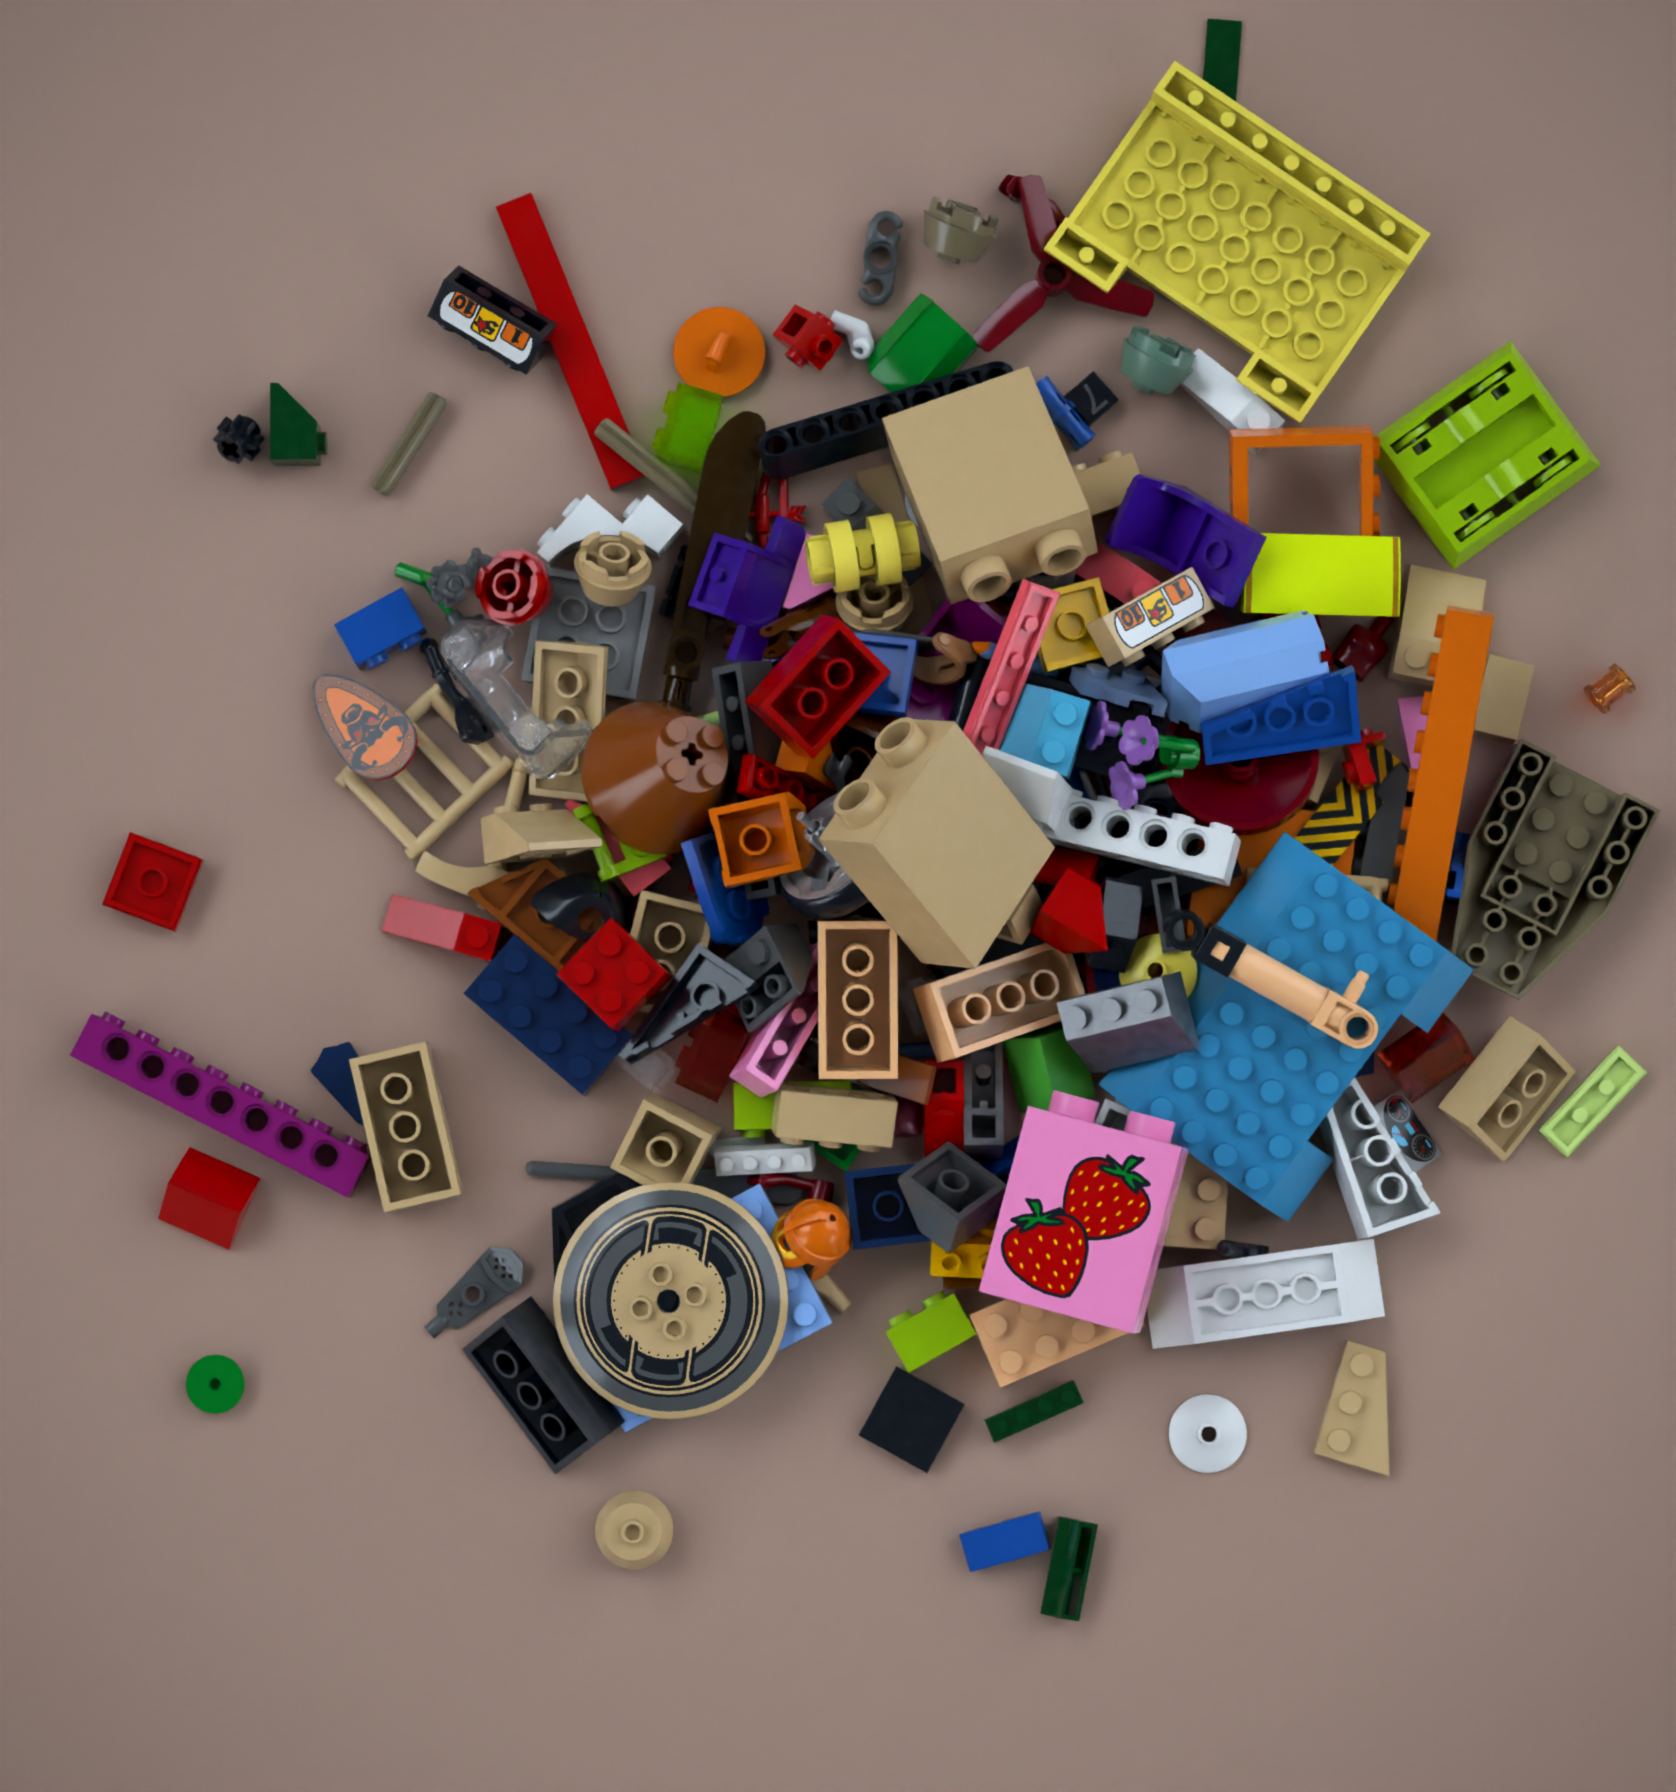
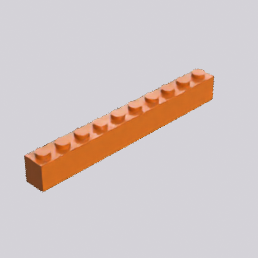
[1387,605,1495,941]

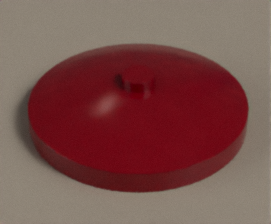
[1162,720,1319,836]

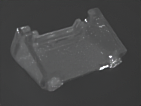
[440,620,593,779]

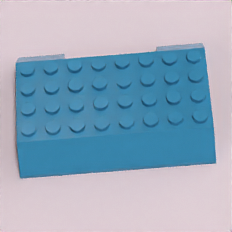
[1098,832,1474,1222]

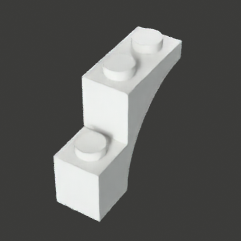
[537,494,684,568]

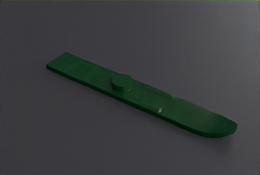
[1203,19,1242,101]

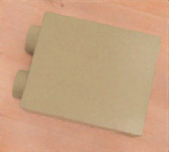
[882,366,1098,605]
[818,717,1055,969]

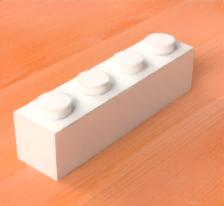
[714,1141,816,1176]

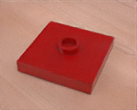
[102,832,204,932]

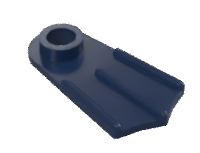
[311,1042,364,1126]

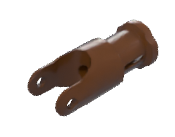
[759,594,842,659]

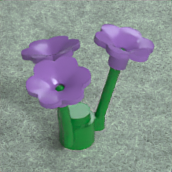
[1085,701,1200,810]

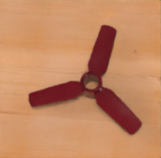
[972,175,1154,352]

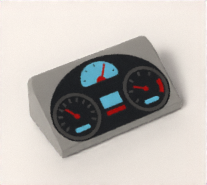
[1373,1089,1442,1173]

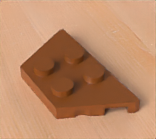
[468,858,603,971]

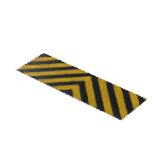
[1294,745,1410,866]

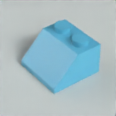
[999,683,1092,779]

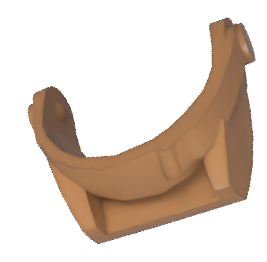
[913,632,977,685]

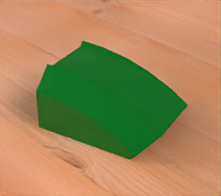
[866,293,978,392]

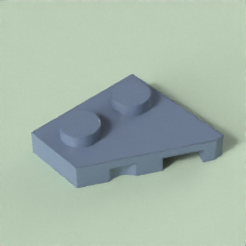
[1069,663,1168,717]

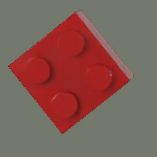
[556,918,673,1032]

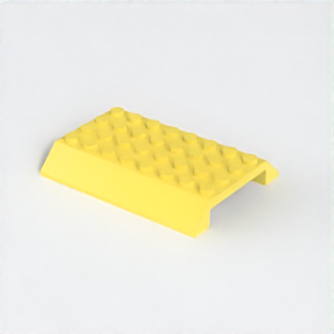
[1044,61,1431,424]

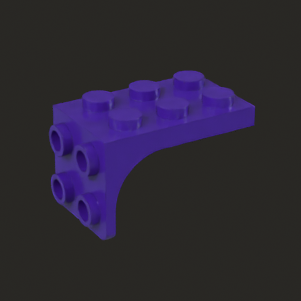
[1105,474,1267,608]

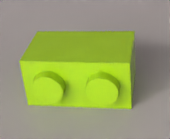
[885,1290,977,1373]

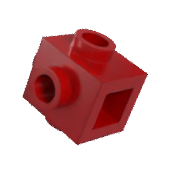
[772,304,843,371]

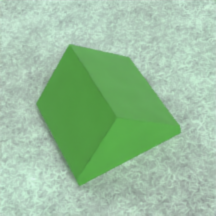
[1003,1024,1096,1113]

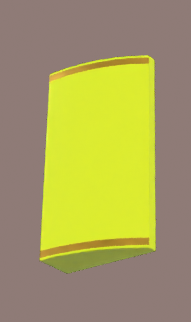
[1241,533,1401,617]

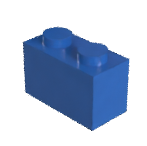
[334,587,427,670]

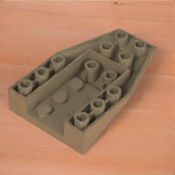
[1451,739,1660,1000]

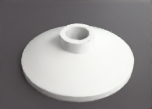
[1168,1394,1247,1473]

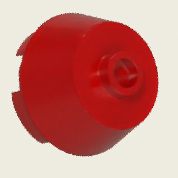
[475,549,553,626]

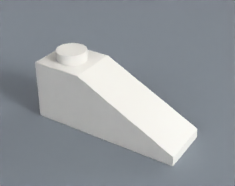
[1180,348,1285,456]

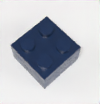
[844,1163,932,1250]

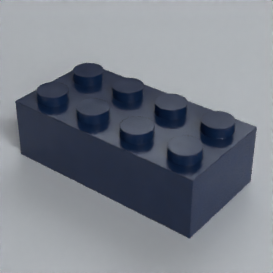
[463,934,633,1096]

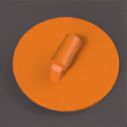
[673,307,765,397]

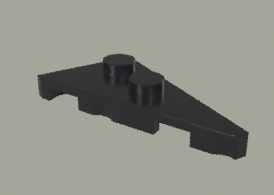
[619,943,760,1065]

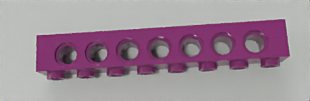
[70,1011,372,1198]

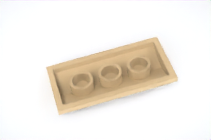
[528,640,608,802]

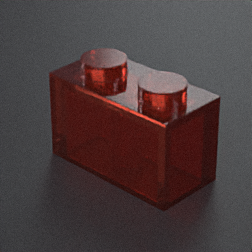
[675,1010,750,1103]
[1377,1012,1475,1104]

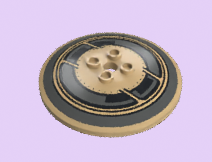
[553,1182,789,1419]

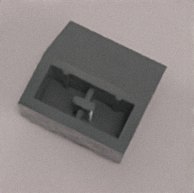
[724,924,813,1033]

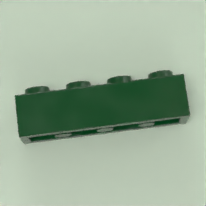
[984,1380,1084,1443]

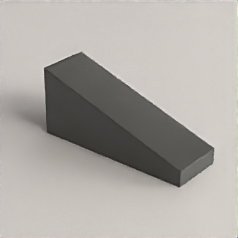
[1151,874,1185,953]

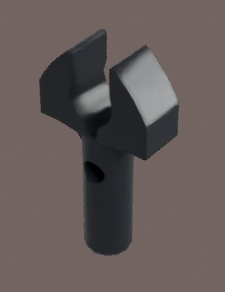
[1217,1240,1269,1258]

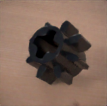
[213,414,264,464]

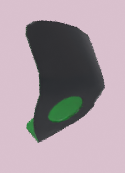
[531,873,633,942]

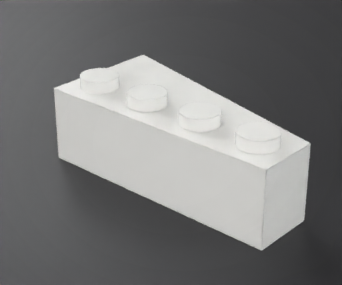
[1319,1077,1441,1240]

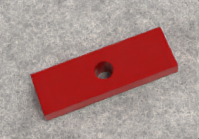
[737,753,829,813]

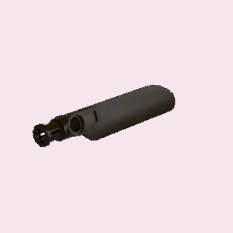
[658,411,766,713]

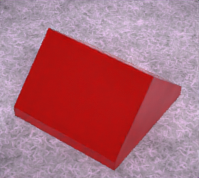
[158,1147,261,1250]

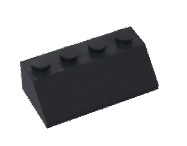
[462,1296,625,1474]

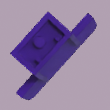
[688,515,806,663]

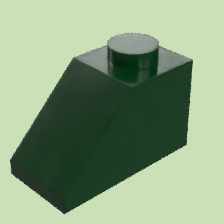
[270,383,328,466]

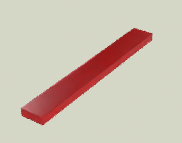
[496,193,646,491]

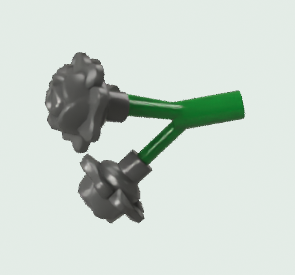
[395,548,492,650]

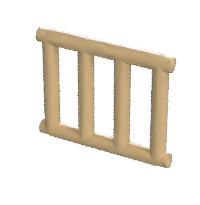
[334,683,514,861]

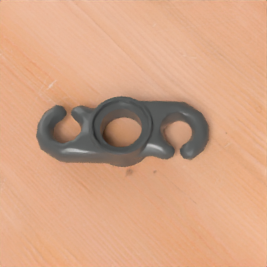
[858,211,903,306]

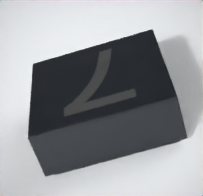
[1064,371,1119,427]

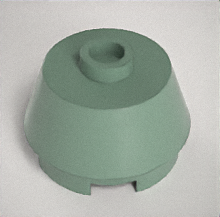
[1120,325,1196,395]

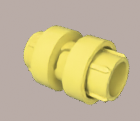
[805,513,921,593]

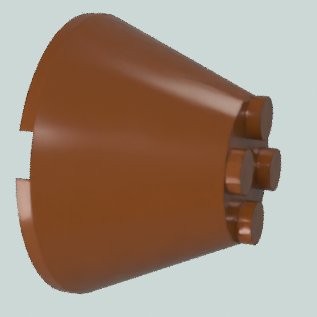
[581,701,728,854]

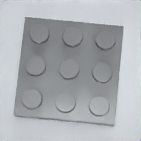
[521,567,656,701]

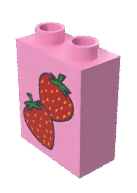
[979,1090,1189,1334]

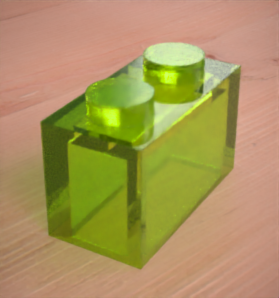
[652,382,724,474]

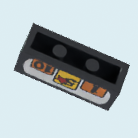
[427,265,557,375]

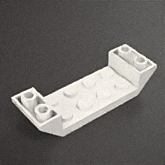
[1147,1239,1385,1349]

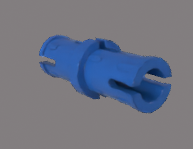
[1036,376,1096,451]

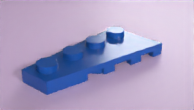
[1200,665,1361,765]

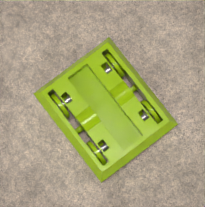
[1374,340,1601,570]

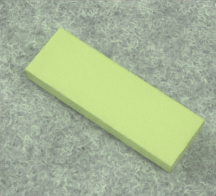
[1538,1046,1647,1157]

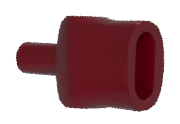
[1332,616,1395,682]

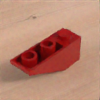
[924,1060,964,1158]

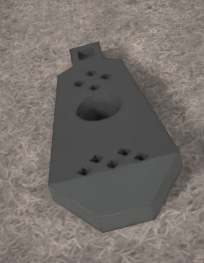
[424,1247,524,1338]

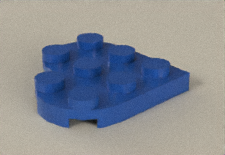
[681,831,769,946]

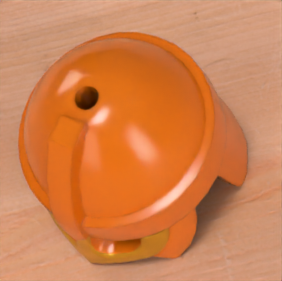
[771,1199,852,1281]

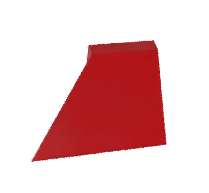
[1030,867,1108,954]

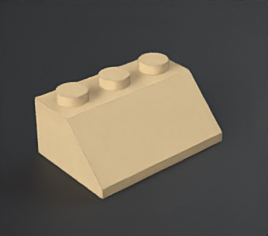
[1438,1016,1576,1162]

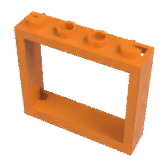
[1229,425,1380,536]

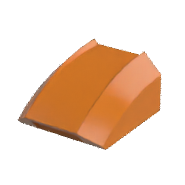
[708,792,815,889]

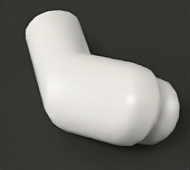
[830,310,875,360]

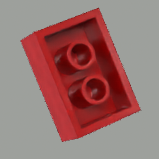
[744,615,891,759]

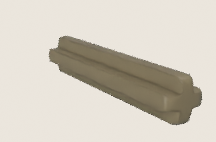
[371,392,447,496]

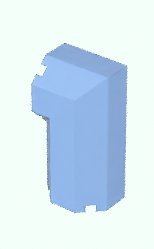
[1160,610,1329,733]

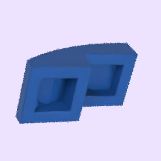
[959,1511,1051,1572]

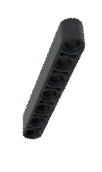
[758,361,1013,480]

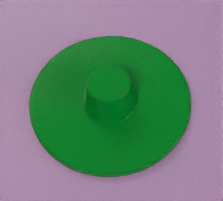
[186,1355,245,1414]

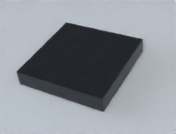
[859,1366,965,1473]

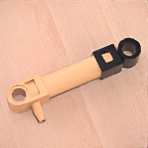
[1163,908,1378,1049]

